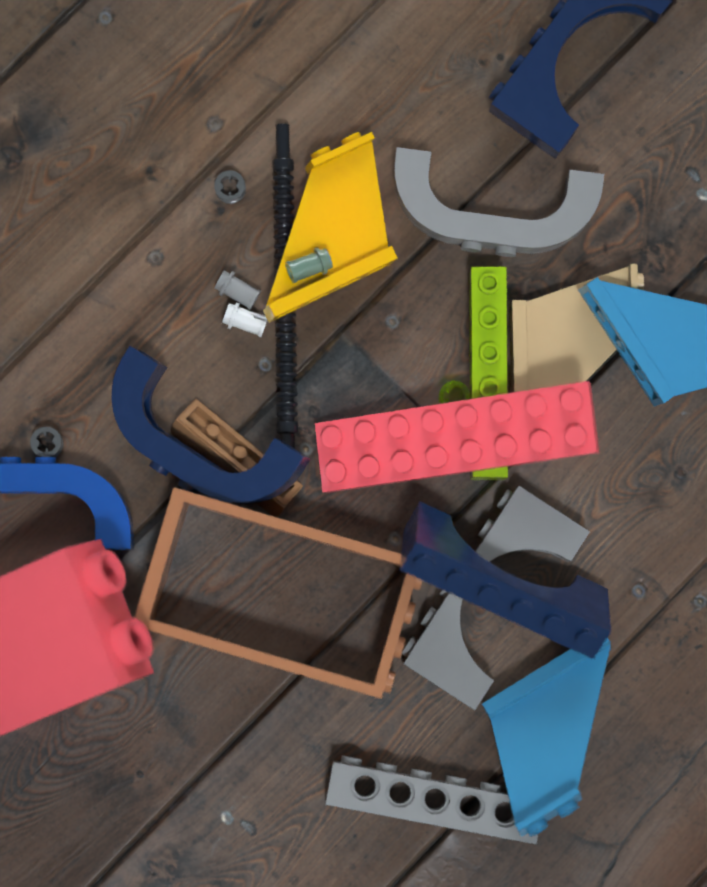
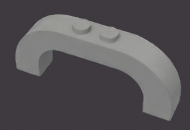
[394,147,604,257]

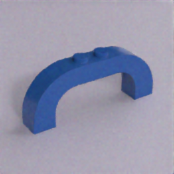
[0,457,134,550]

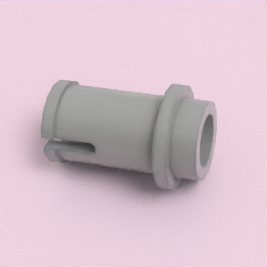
[214,271,261,310]

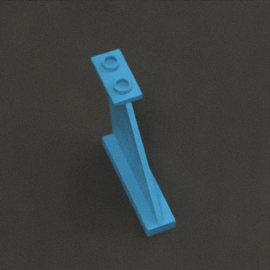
[578,277,707,406]
[482,637,611,837]

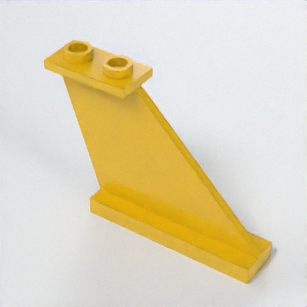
[263,132,398,323]

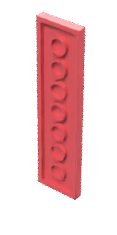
[315,381,600,493]

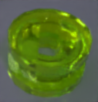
[438,380,470,404]

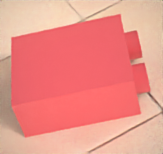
[0,539,154,736]

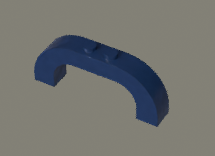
[112,346,311,504]

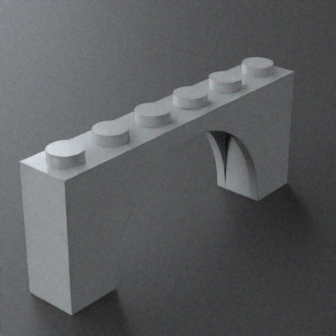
[402,486,590,710]

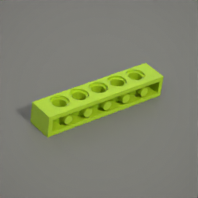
[469,267,508,480]

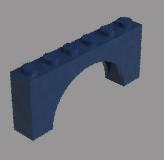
[489,0,673,160]
[400,502,611,659]

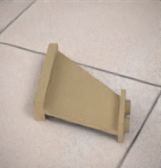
[510,264,644,393]

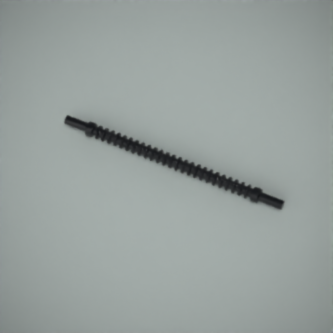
[272,124,298,448]

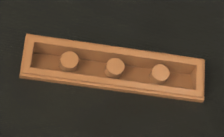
[170,399,303,518]

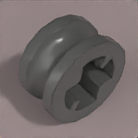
[214,170,246,204]
[30,427,64,457]

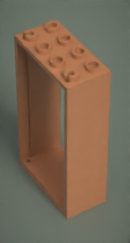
[134,487,423,698]

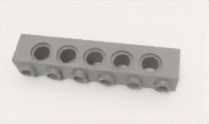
[325,755,538,844]

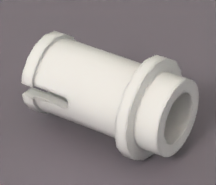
[222,302,267,337]

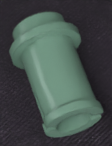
[285,247,333,283]

